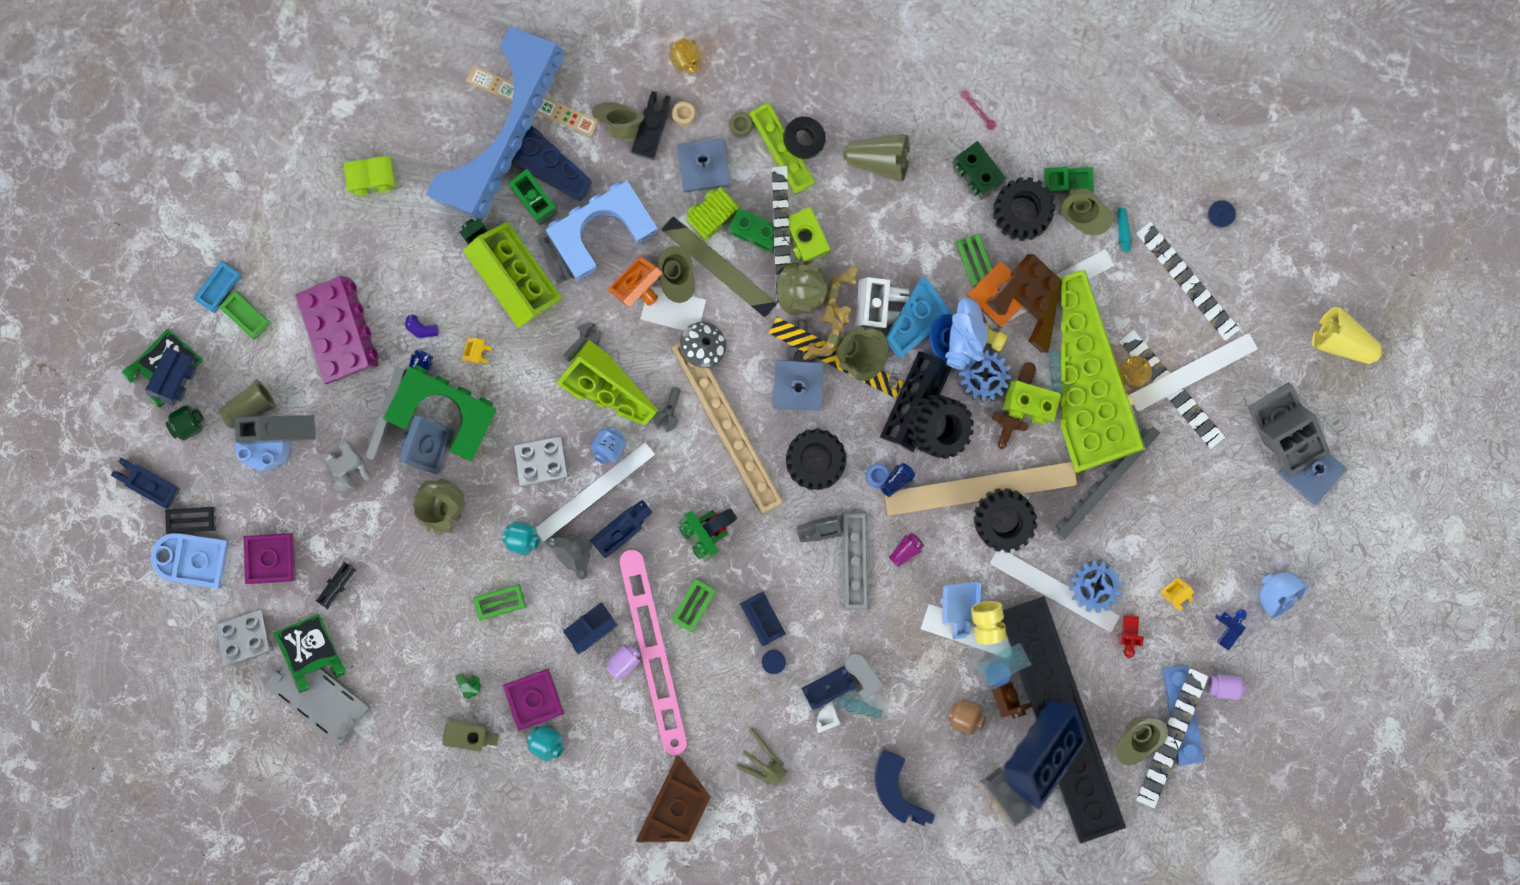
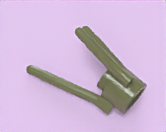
[736,728,787,786]

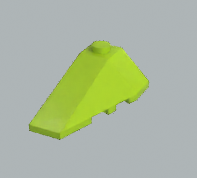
[556,340,658,426]

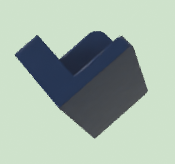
[563,603,618,654]

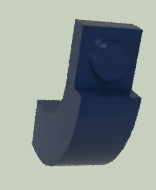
[874,749,936,826]

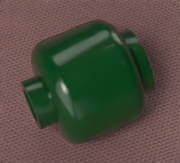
[166,405,204,441]

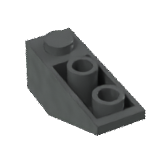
[234,415,316,445]

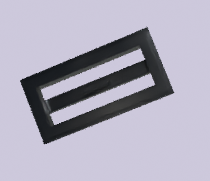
[165,507,216,534]

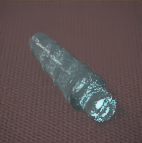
[1048,351,1062,395]
[837,697,882,718]

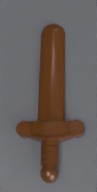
[992,362,1036,449]

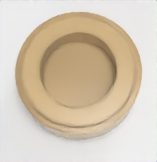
[672,101,696,126]

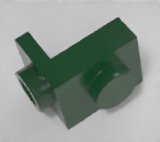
[459,218,487,245]

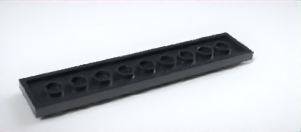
[1002,596,1126,844]

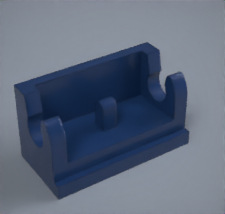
[740,592,786,647]
[801,666,856,710]

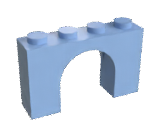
[546,181,658,282]

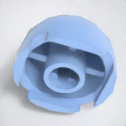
[1259,572,1309,618]

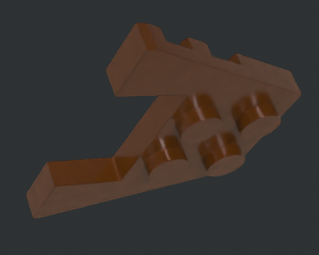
[986,254,1061,353]

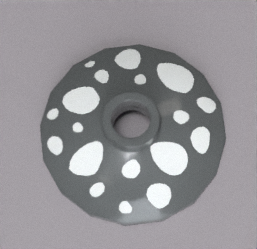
[680,322,726,368]

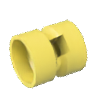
[971,601,1007,645]

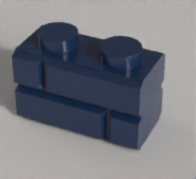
[145,347,197,406]

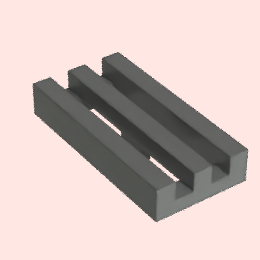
[539,236,573,284]

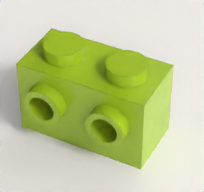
[1002,381,1061,425]

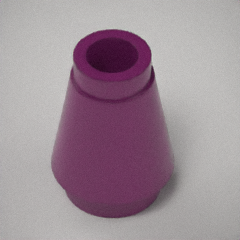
[889,532,925,567]

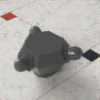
[547,533,592,579]

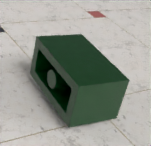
[953,141,1006,200]

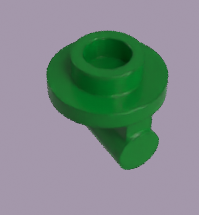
[455,673,481,699]

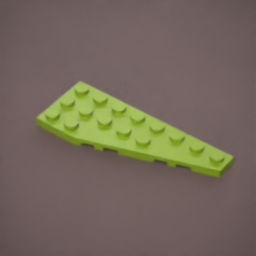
[1061,269,1145,473]

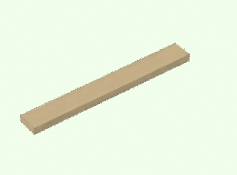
[671,342,784,514]
[884,462,1077,516]

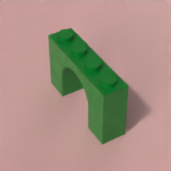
[383,365,497,461]

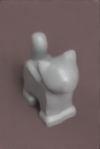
[322,441,371,492]

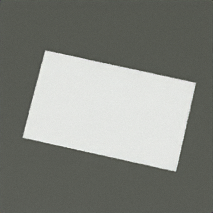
[640,286,706,330]

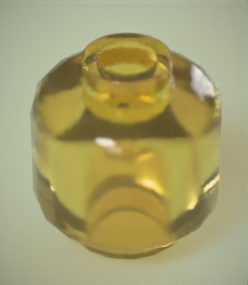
[668,37,703,74]
[1119,356,1152,388]

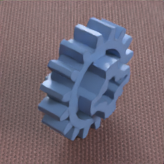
[958,350,1011,402]
[1069,560,1123,613]

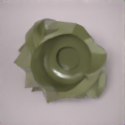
[413,478,466,535]

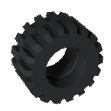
[993,177,1055,241]
[907,395,974,459]
[786,428,847,491]
[973,488,1037,553]

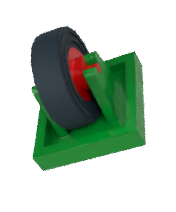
[678,508,737,562]

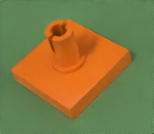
[607,256,663,307]
[967,261,1022,328]

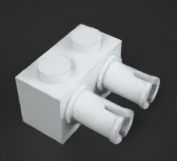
[855,277,909,330]

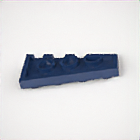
[511,125,592,202]

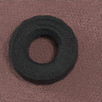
[783,116,826,159]

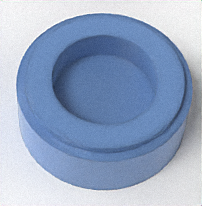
[866,464,890,488]

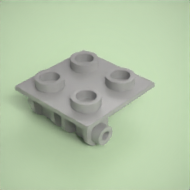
[514,436,569,488]
[216,609,273,667]

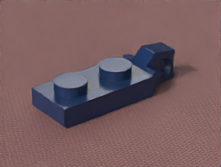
[590,500,653,558]

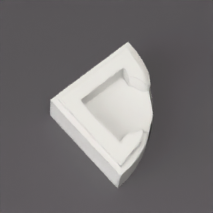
[816,701,840,733]

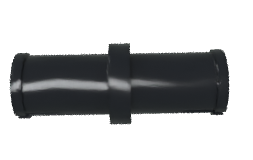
[315,561,356,610]

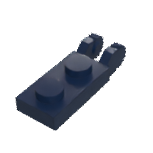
[111,457,181,509]

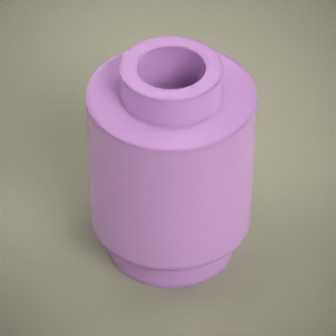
[606,645,641,681]
[1208,674,1246,700]

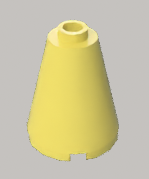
[1312,307,1382,364]

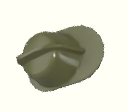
[592,102,644,142]
[1061,188,1113,235]
[656,246,695,303]
[1116,717,1168,765]

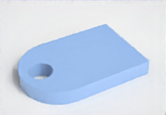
[151,533,229,589]

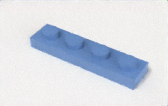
[1162,665,1204,765]

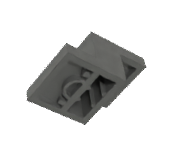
[1247,382,1331,477]

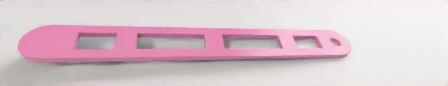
[620,550,687,755]

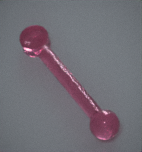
[960,90,996,130]

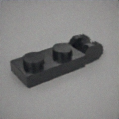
[631,91,671,160]

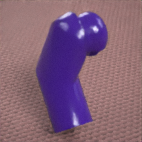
[405,314,439,338]

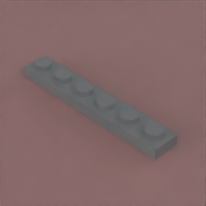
[1054,426,1160,541]

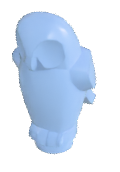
[945,298,987,370]

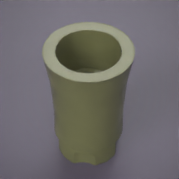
[219,379,276,429]

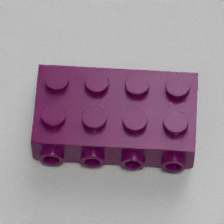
[295,276,379,384]

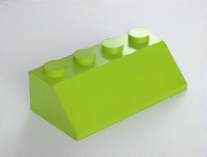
[463,221,563,329]

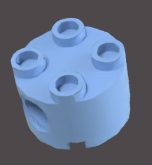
[235,442,290,471]

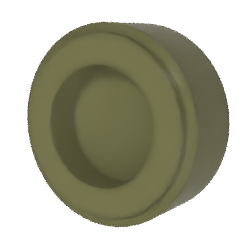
[729,113,753,138]

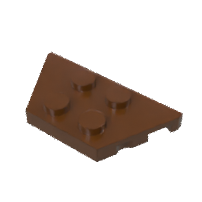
[636,755,711,843]

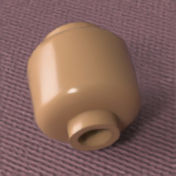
[948,700,986,735]

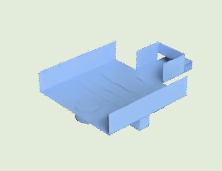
[940,582,981,639]

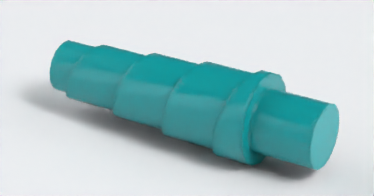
[1118,208,1132,252]

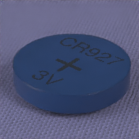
[1208,200,1236,228]

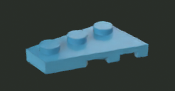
[886,276,952,358]

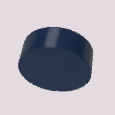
[762,650,786,674]

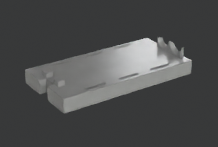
[264,659,370,746]

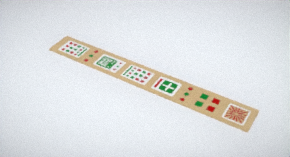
[466,65,598,137]

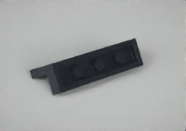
[880,351,952,453]

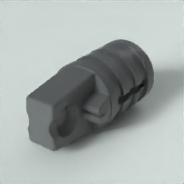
[797,515,842,542]

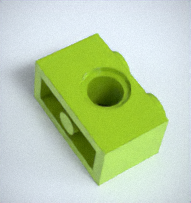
[789,207,830,265]

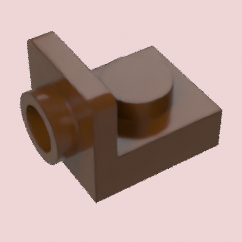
[992,682,1033,719]

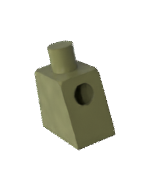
[442,718,499,752]

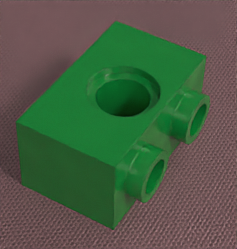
[508,169,558,226]

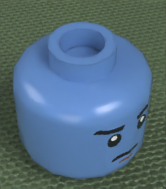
[590,427,626,464]

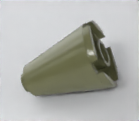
[843,134,910,182]

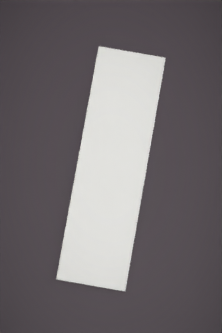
[921,604,1012,659]

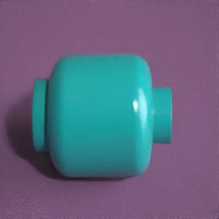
[502,521,540,555]
[527,725,564,762]

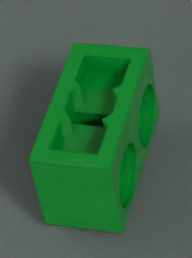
[729,208,775,254]

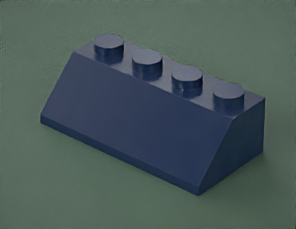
[1003,700,1087,810]

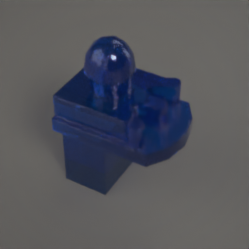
[1215,609,1247,651]

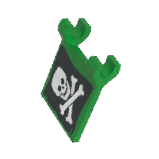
[121,328,203,408]
[273,614,346,694]

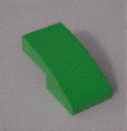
[1044,167,1094,193]

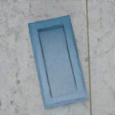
[194,261,242,314]

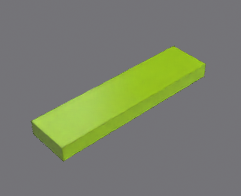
[748,102,816,195]

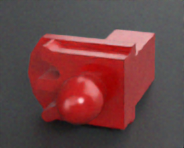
[1118,616,1144,658]

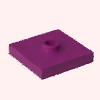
[243,533,295,584]
[502,668,565,731]

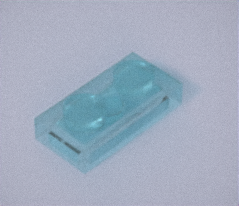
[977,642,1031,686]

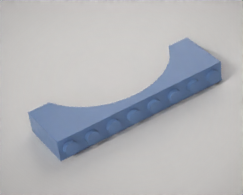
[426,26,566,221]

